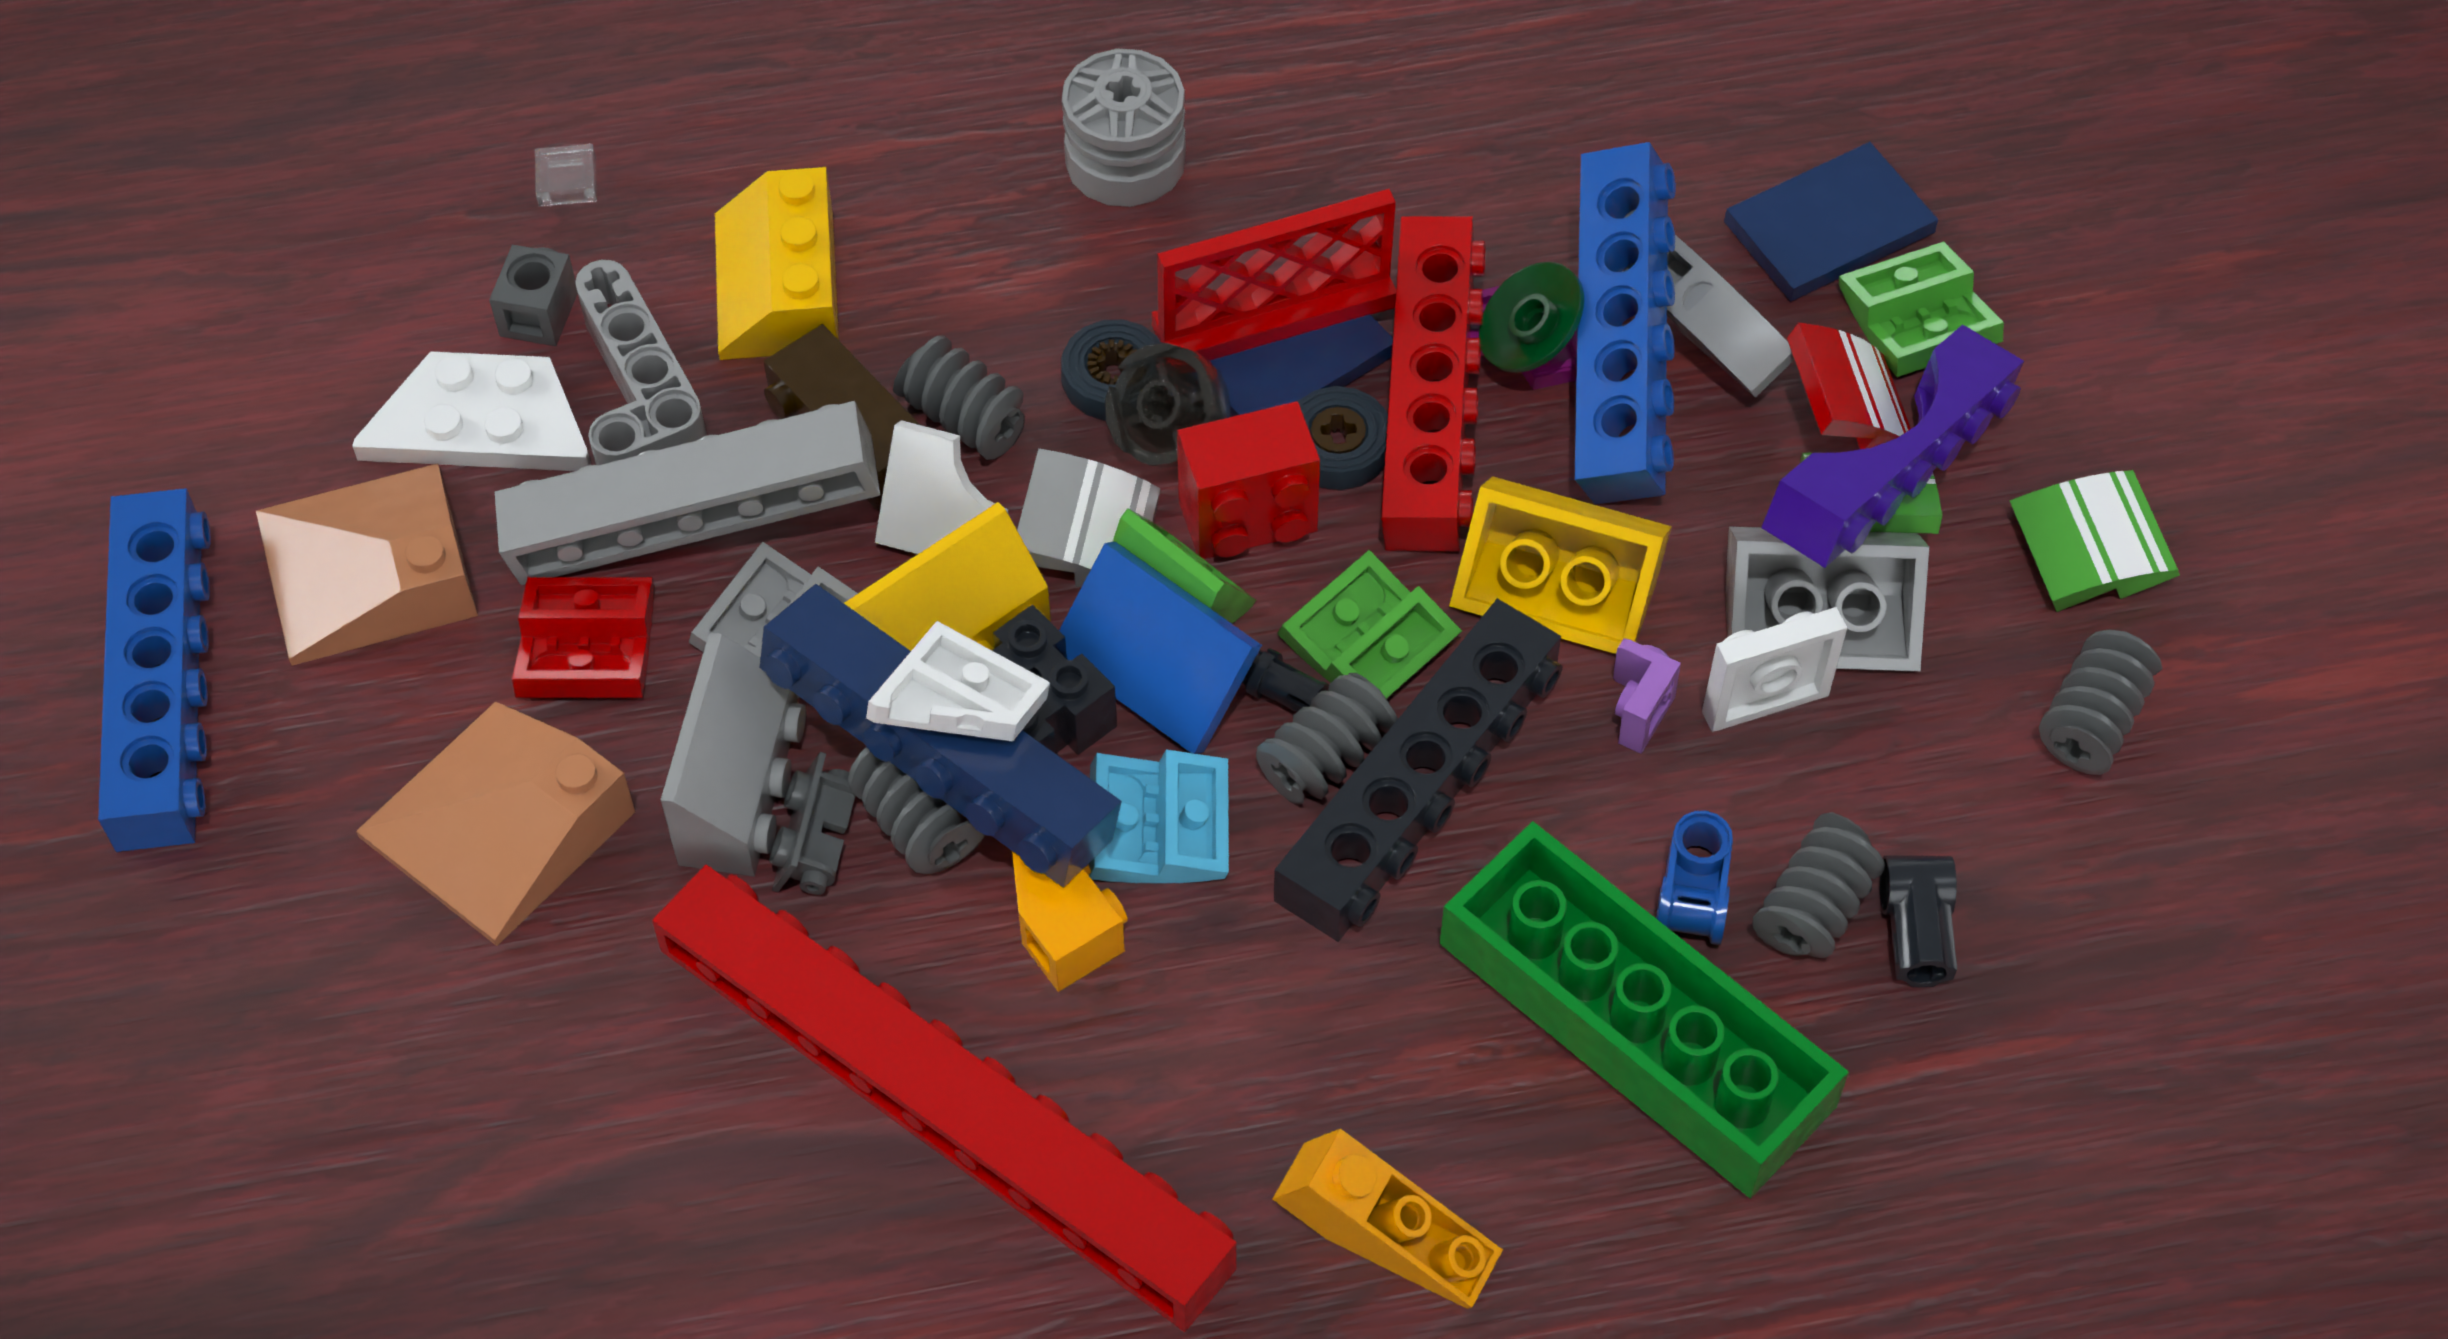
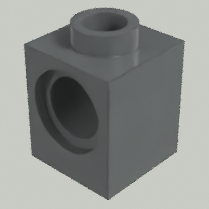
[489,244,578,346]

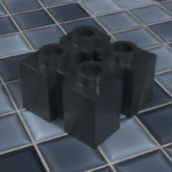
[992,604,1117,755]

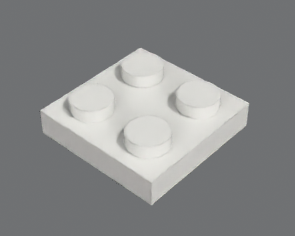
[1702,607,1847,732]

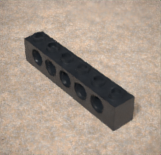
[1274,598,1563,942]

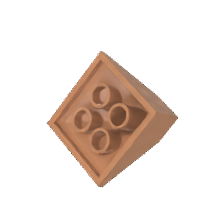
[256,463,478,666]
[356,702,635,946]

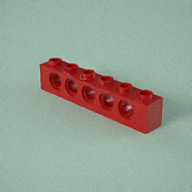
[1382,216,1486,552]

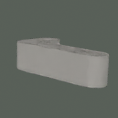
[575,260,707,465]

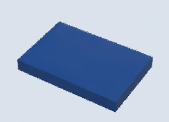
[1059,542,1262,754]

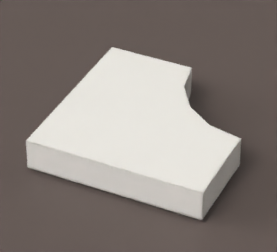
[875,420,1008,554]

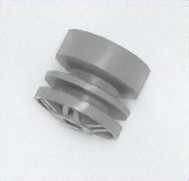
[1062,49,1186,207]

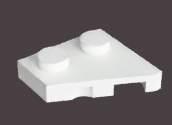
[866,621,1050,741]

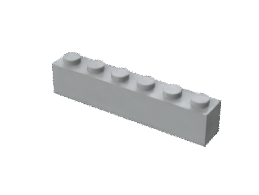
[495,401,880,585]

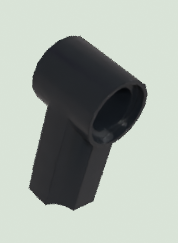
[1879,855,1957,987]

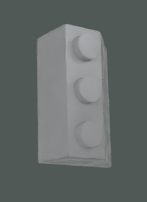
[1725,527,1929,671]
[661,632,806,877]

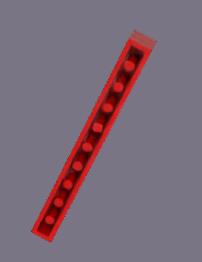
[652,864,1237,1332]

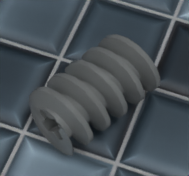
[893,335,1025,460]
[2039,629,2162,775]
[1256,673,1398,804]
[848,747,985,874]
[1753,812,1885,958]

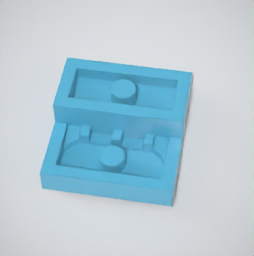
[1089,749,1229,883]

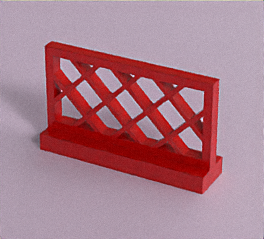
[1152,189,1396,372]

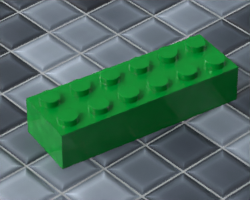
[1440,821,1849,1199]

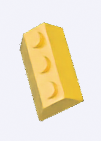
[715,167,839,360]
[1449,476,1672,654]
[844,502,1051,651]

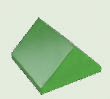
[1113,508,1257,624]

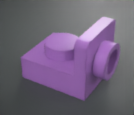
[1613,638,1681,754]

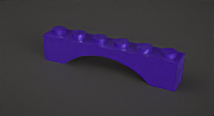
[1761,324,2024,568]

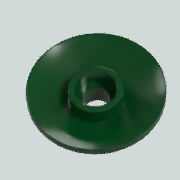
[1479,262,1584,372]

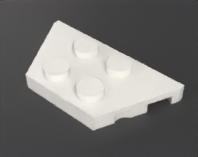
[353,351,591,471]

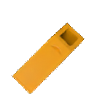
[1012,851,1128,992]
[1272,1128,1503,1309]

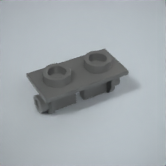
[769,752,856,895]

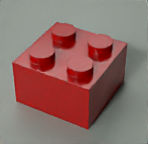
[1177,401,1320,559]

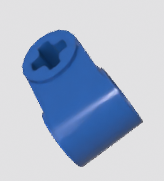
[1656,811,1733,945]

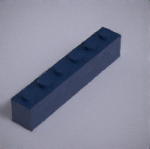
[759,584,1122,888]

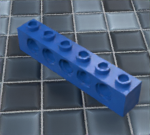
[1575,142,1676,504]
[98,488,211,852]

